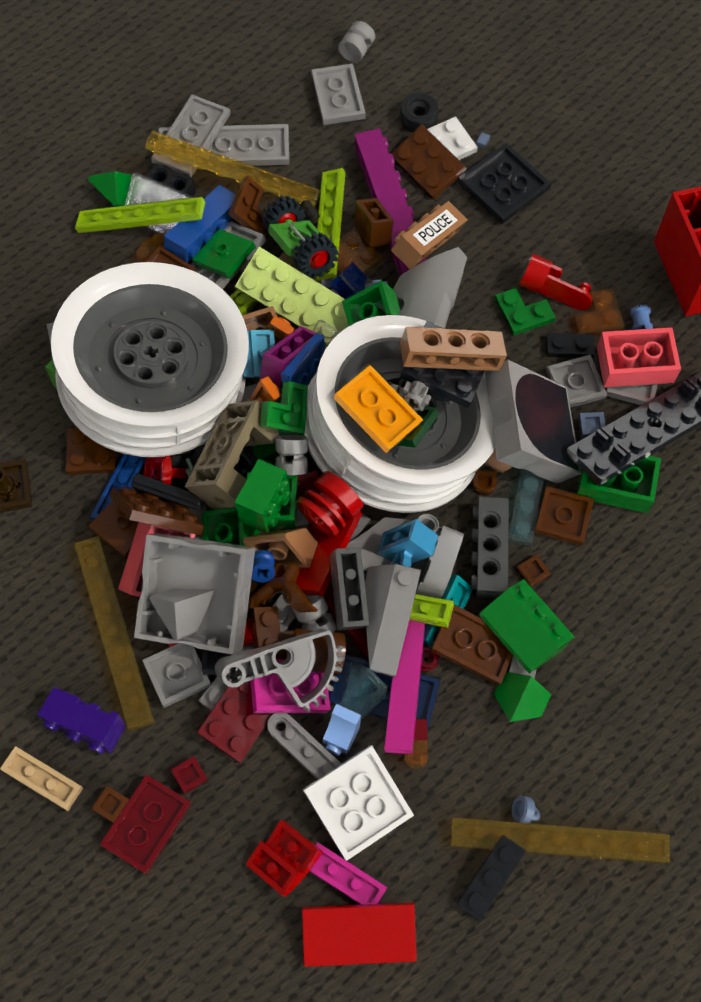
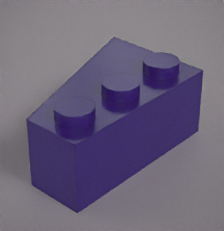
[37,687,126,755]

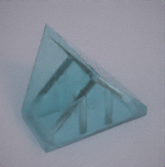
[339,660,388,720]

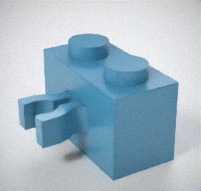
[377,519,438,567]

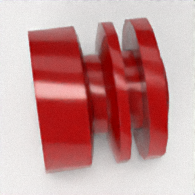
[296,471,364,538]

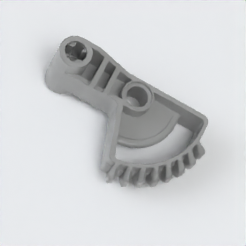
[215,629,344,712]

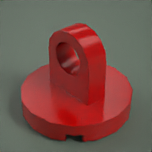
[144,456,189,485]

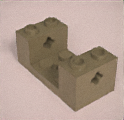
[185,400,279,509]

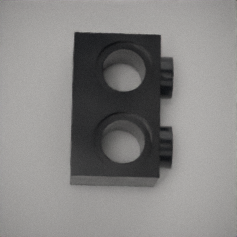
[142,163,196,202]

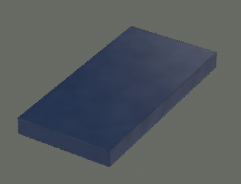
[329,654,441,730]

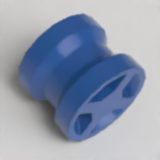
[252,550,275,583]

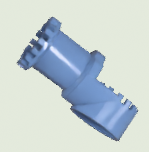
[630,305,653,330]

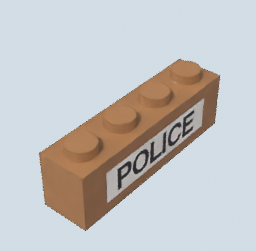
[391,201,467,270]

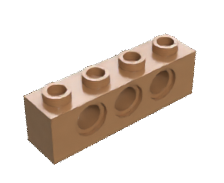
[400,327,507,371]

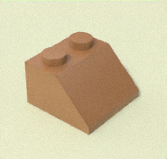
[243,528,318,570]

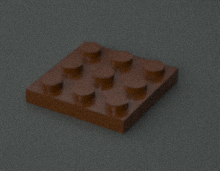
[110,486,204,535]

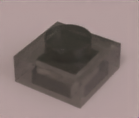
[300,200,320,225]

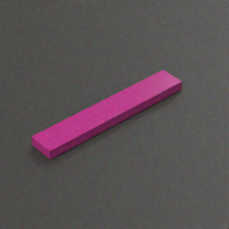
[384,620,425,754]

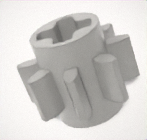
[399,381,431,412]

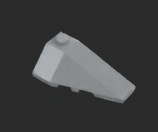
[365,564,421,677]

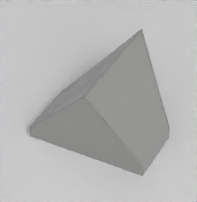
[149,589,215,641]

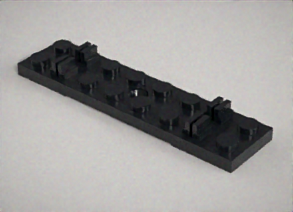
[566,372,701,486]

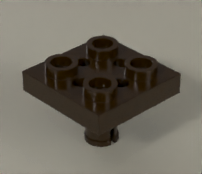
[0,459,32,512]

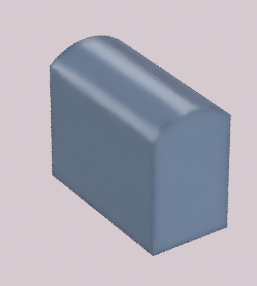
[475,133,490,149]

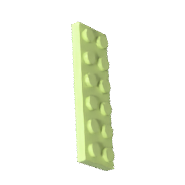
[235,247,349,345]

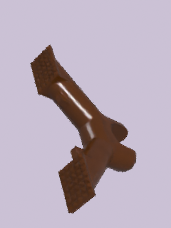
[247,562,318,614]

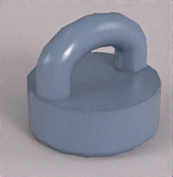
[512,796,540,824]

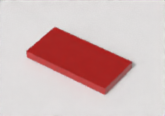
[296,511,362,596]
[302,902,417,967]

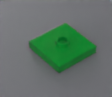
[192,229,256,279]

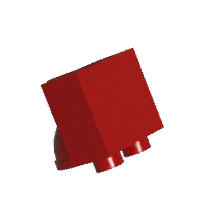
[654,186,701,317]

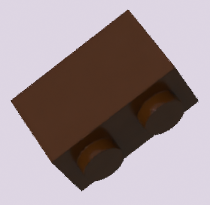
[354,198,394,247]

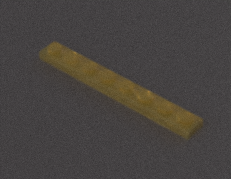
[145,131,320,208]
[74,536,155,732]
[450,818,670,864]

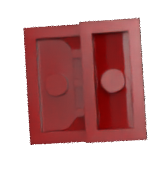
[246,820,324,897]

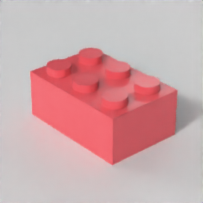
[597,328,681,388]

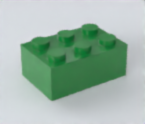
[576,456,661,513]

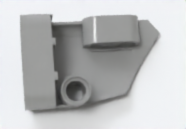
[393,247,467,329]
[346,514,464,599]

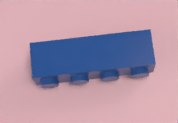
[164,185,236,263]

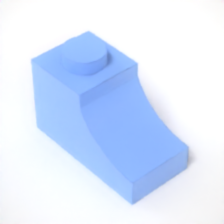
[323,704,361,756]

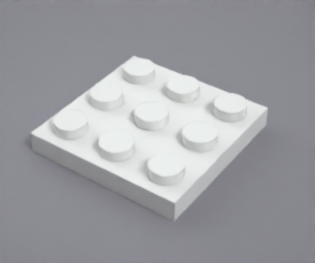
[302,745,414,861]

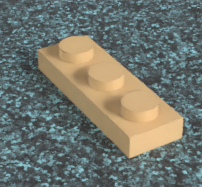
[0,746,83,811]

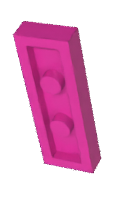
[309,842,387,905]

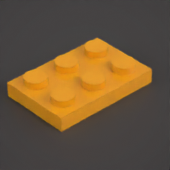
[333,365,423,453]

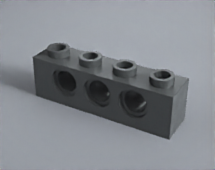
[471,497,509,599]

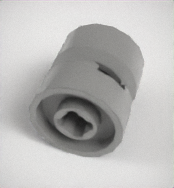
[338,21,375,63]
[275,435,308,475]
[293,595,337,632]

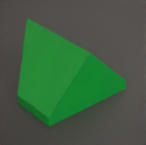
[88,171,141,207]
[494,672,551,722]

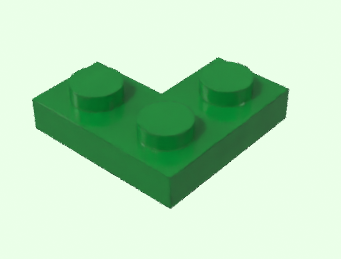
[495,288,556,336]
[260,381,308,435]

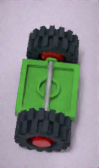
[262,195,339,278]

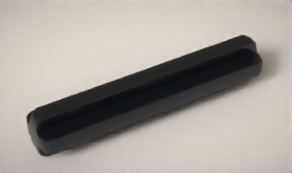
[131,473,203,510]

